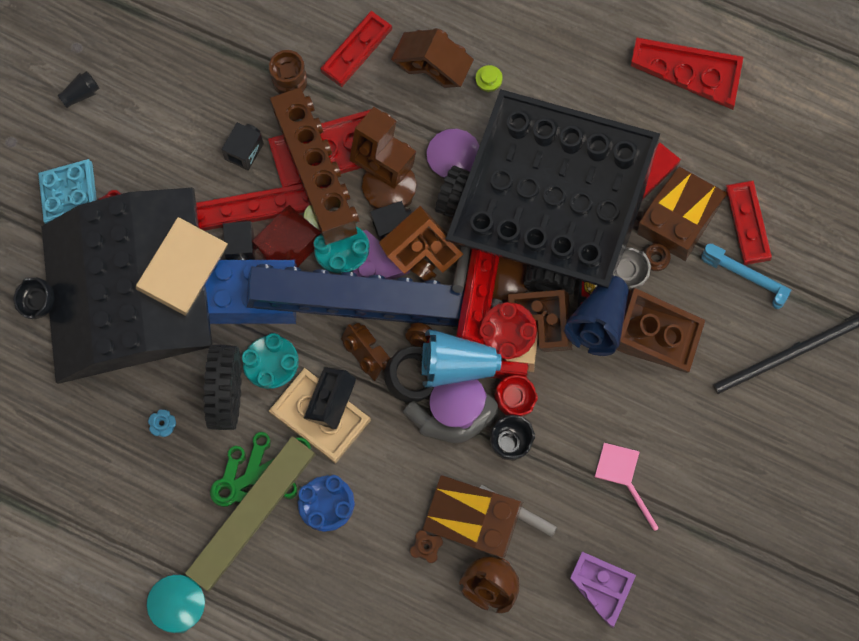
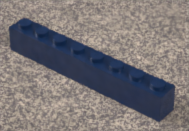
[246,264,466,327]

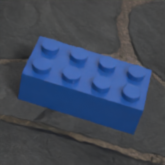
[205,260,296,324]

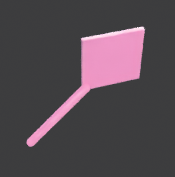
[595,443,658,531]

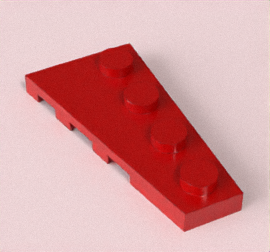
[631,37,744,110]

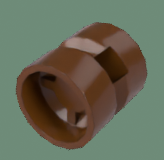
[269,50,307,94]

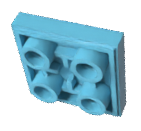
[38,159,97,224]

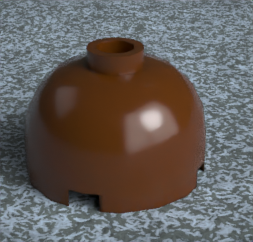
[459,557,519,613]

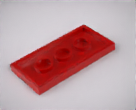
[268,109,371,187]

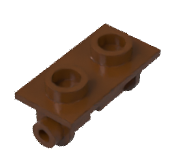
[341,323,391,381]

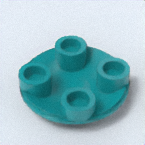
[314,226,370,273]
[242,333,299,389]
[147,575,205,633]

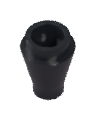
[58,71,100,108]

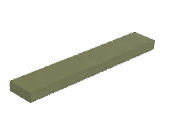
[185,436,316,592]

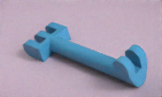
[701,244,792,309]

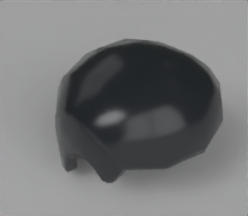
[13,277,56,319]
[489,414,535,461]

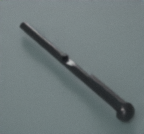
[713,313,859,394]

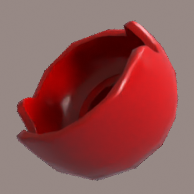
[494,374,538,417]

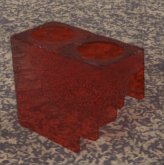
[252,205,321,268]

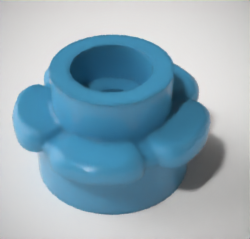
[148,410,176,437]

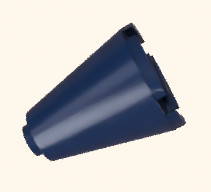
[564,276,629,356]

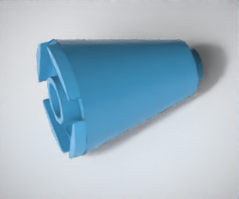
[421,330,501,387]

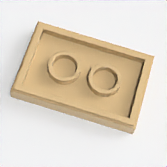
[136,217,228,316]
[269,368,371,464]

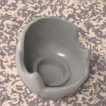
[614,247,651,289]

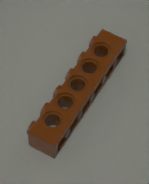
[270,87,360,245]

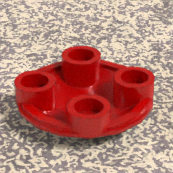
[479,302,537,360]

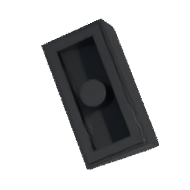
[304,367,356,429]

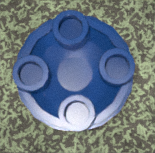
[298,475,355,532]

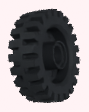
[204,345,242,430]

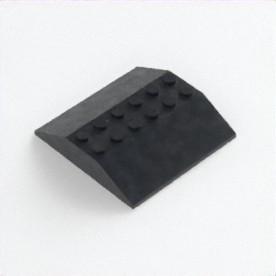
[446,89,660,288]
[41,187,212,384]

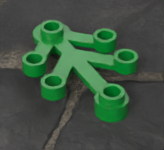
[210,432,311,507]

